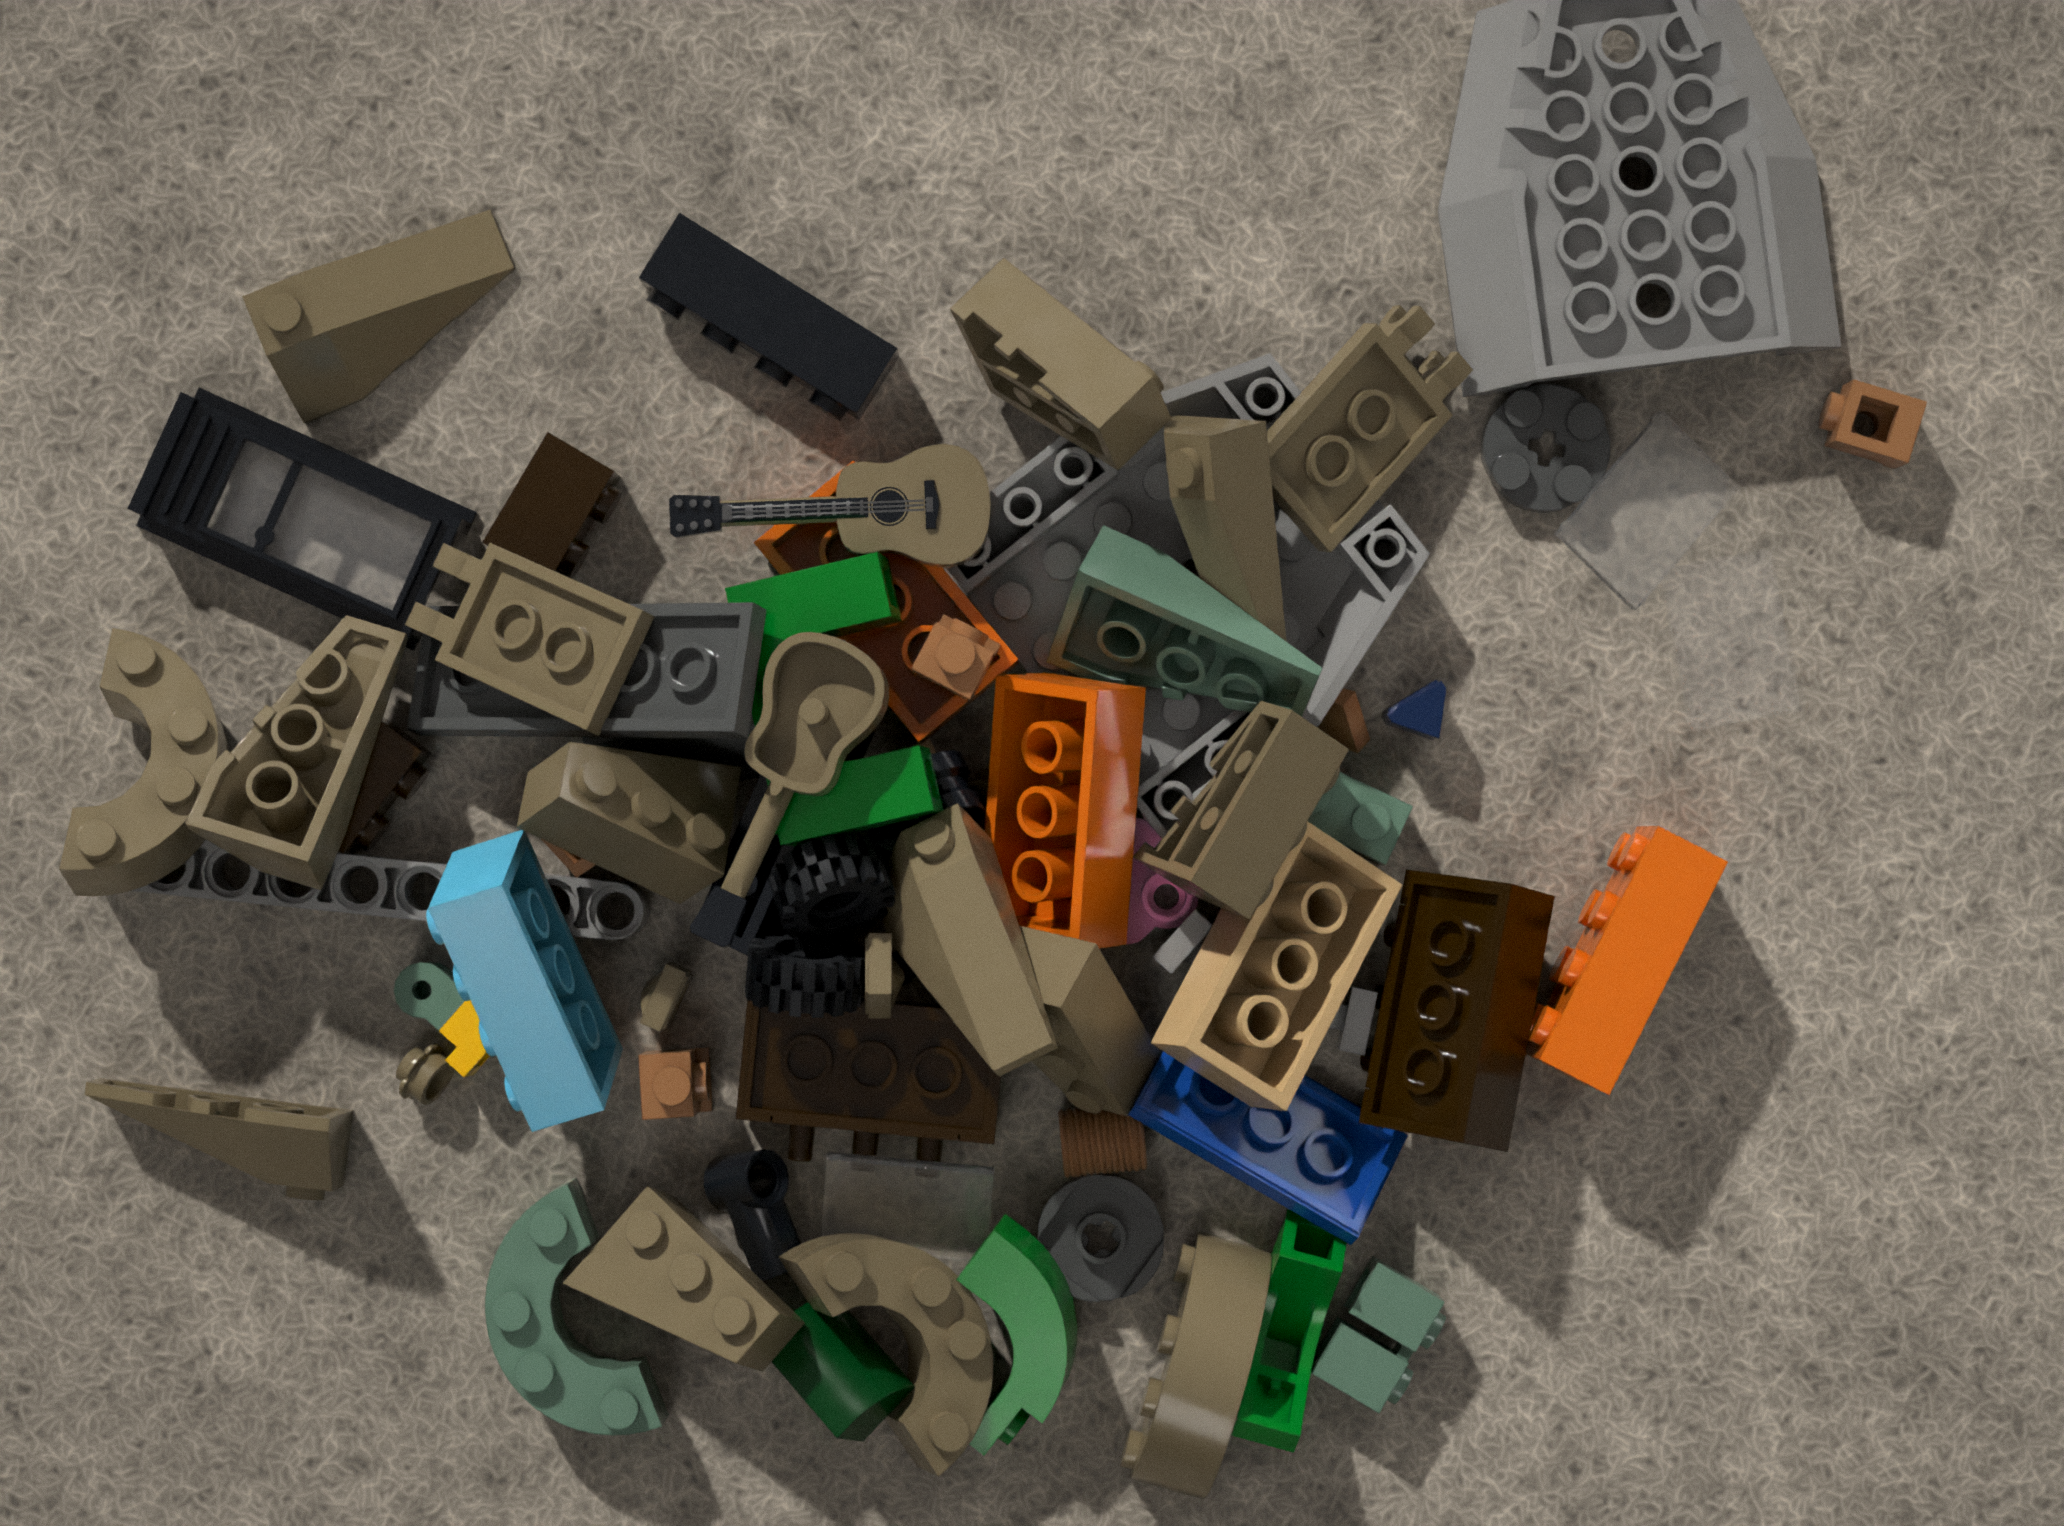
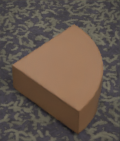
[1317,688,1370,753]

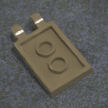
[1267,305,1473,553]
[405,543,655,736]

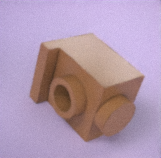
[1818,379,1927,469]
[911,614,1001,702]
[638,1047,713,1120]

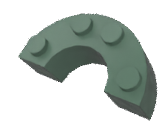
[485,1178,669,1436]

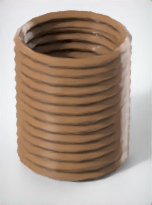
[1058,1107,1147,1178]

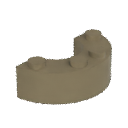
[59,628,229,897]
[1120,1231,1272,1499]
[779,1233,993,1477]

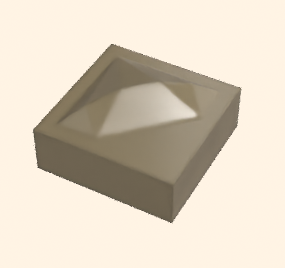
[865,933,905,1019]
[640,962,693,1032]

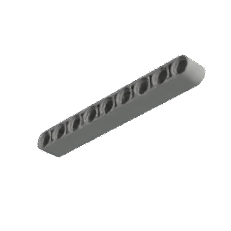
[132,840,650,940]

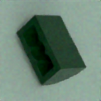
[772,1303,915,1442]

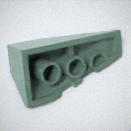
[1046,525,1323,717]

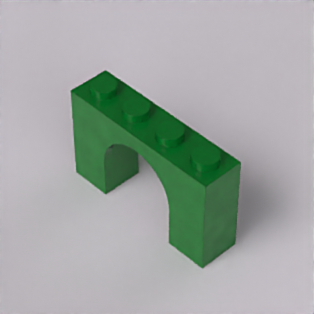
[725,552,943,847]

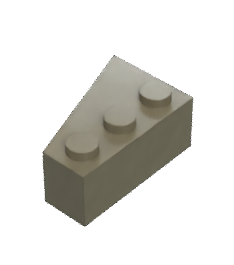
[950,258,1172,470]
[1133,701,1349,919]
[517,742,741,904]
[1019,926,1160,1116]
[562,1185,805,1372]

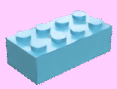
[426,830,623,1132]

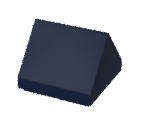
[1381,680,1446,740]

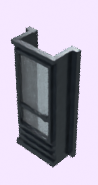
[127,387,477,651]

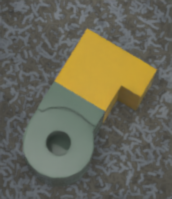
[394,962,490,1077]

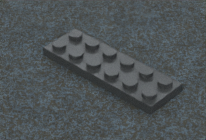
[407,602,767,738]

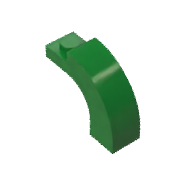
[1231,1209,1347,1453]
[956,1214,1077,1456]

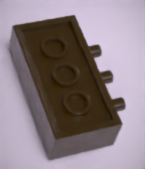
[1359,869,1555,1152]
[736,997,1001,1174]

